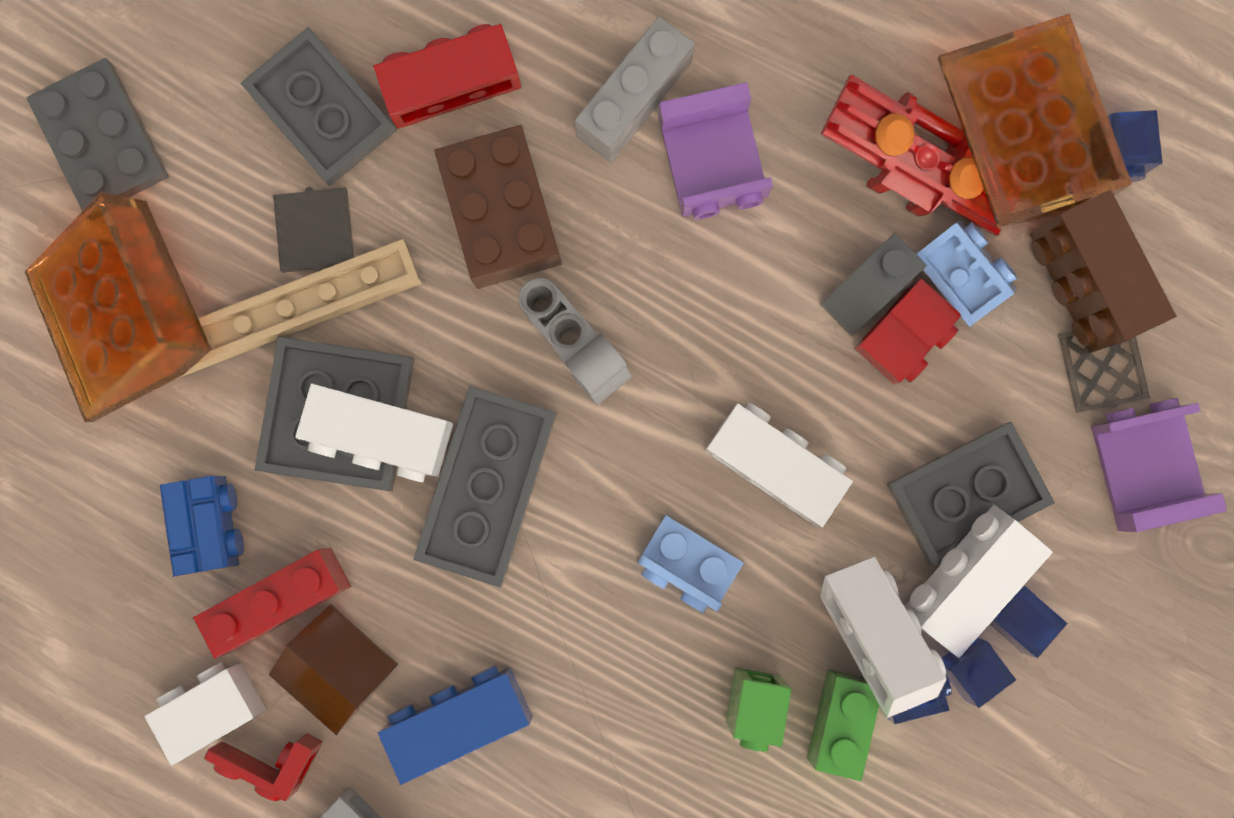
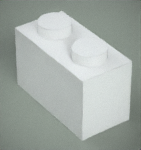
[144,662,267,766]

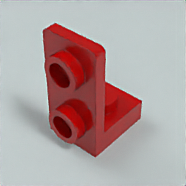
[204,733,323,802]

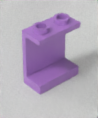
[658,82,773,220]
[1091,398,1227,532]

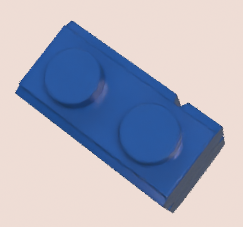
[160,476,244,577]

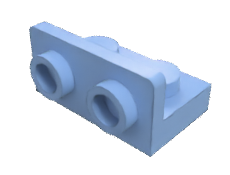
[916,220,1018,327]
[638,515,744,614]

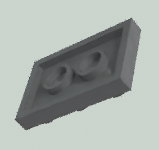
[240,27,397,187]
[26,58,169,217]
[887,422,1055,566]

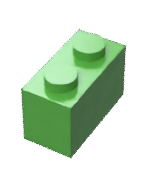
[726,667,792,752]
[807,669,879,782]

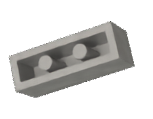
[575,16,695,163]

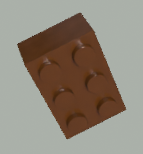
[434,124,562,289]
[1029,190,1177,353]

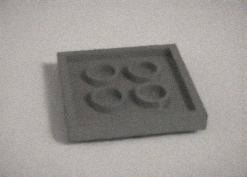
[254,336,415,491]

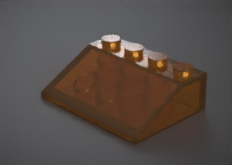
[938,13,1132,229]
[25,192,212,422]

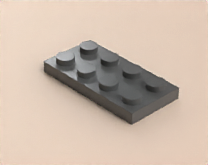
[413,386,557,588]

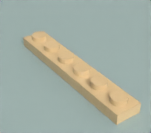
[151,238,422,381]

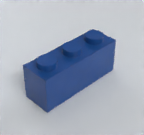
[378,665,533,785]

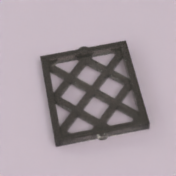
[1058,331,1150,413]

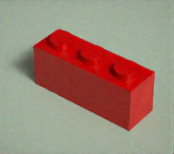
[373,23,522,129]
[193,547,351,659]

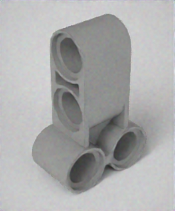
[518,278,632,406]

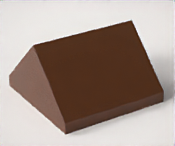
[269,605,398,735]

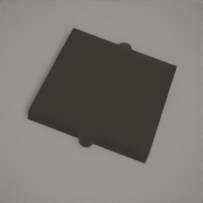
[273,187,354,273]

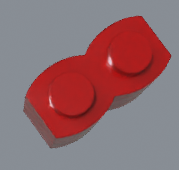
[854,278,961,384]

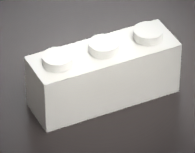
[295,384,453,482]
[704,403,853,528]
[904,504,1053,658]
[820,557,947,718]

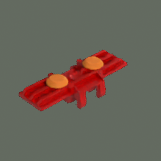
[821,75,1026,236]

